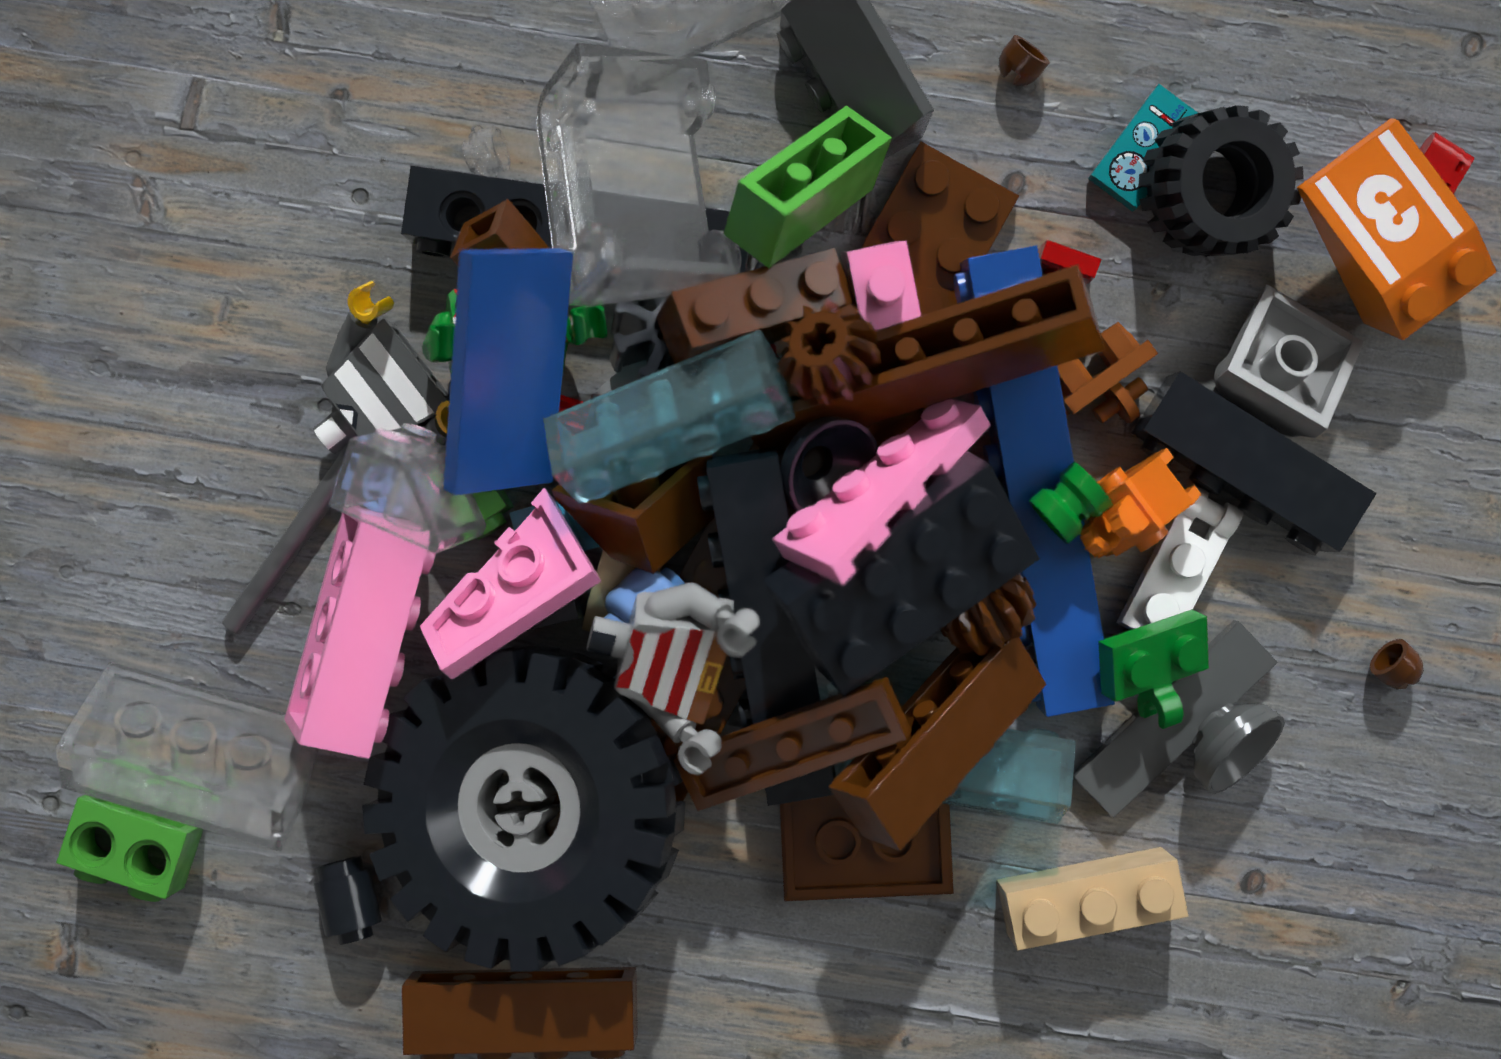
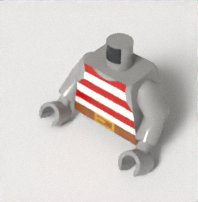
[587,583,759,775]

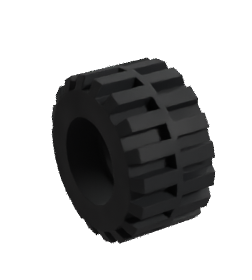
[1138,105,1304,257]

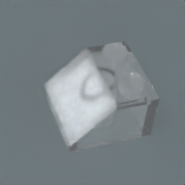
[328,424,486,553]

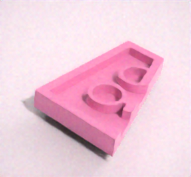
[420,488,601,680]

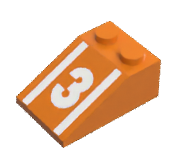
[1297,118,1497,340]

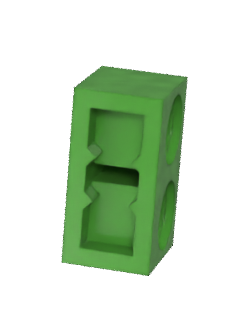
[56,789,205,902]

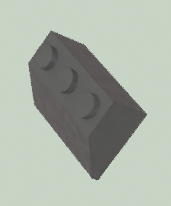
[776,0,934,160]

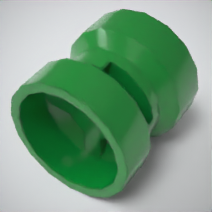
[1028,461,1113,544]

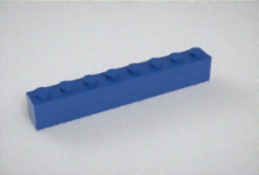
[954,245,1115,717]

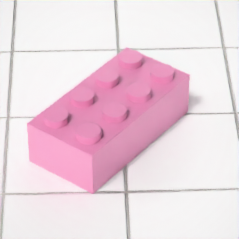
[284,501,437,758]

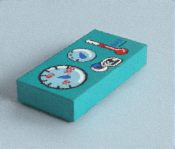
[1088,84,1198,212]

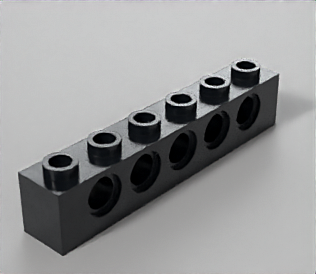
[401,165,749,290]

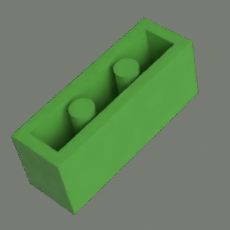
[723,105,892,268]

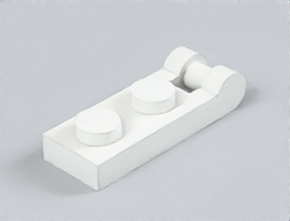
[1116,483,1244,630]

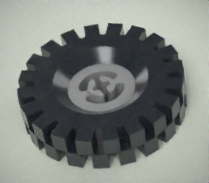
[362,646,686,972]

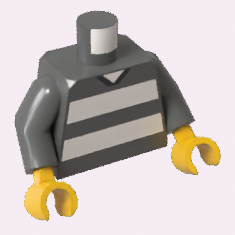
[313,281,450,457]

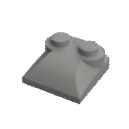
[1214,285,1364,438]

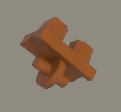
[1058,322,1158,424]

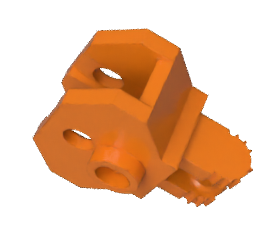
[1080,448,1202,558]

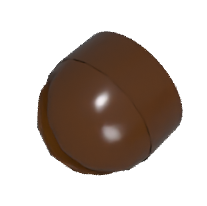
[998,35,1050,86]
[1370,639,1424,690]

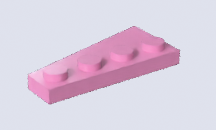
[772,399,991,585]

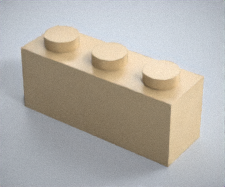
[997,847,1189,951]

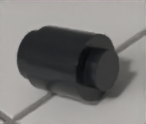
[313,856,382,945]

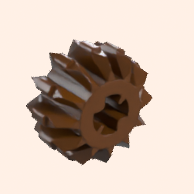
[775,298,881,408]
[940,573,1037,656]

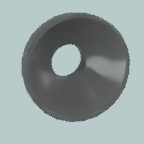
[1192,703,1285,794]

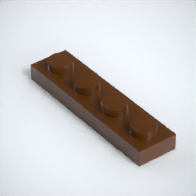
[673,677,912,811]

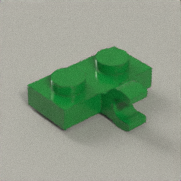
[1098,609,1209,729]

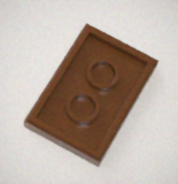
[780,795,954,901]

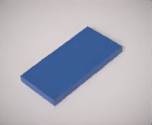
[443,248,573,495]

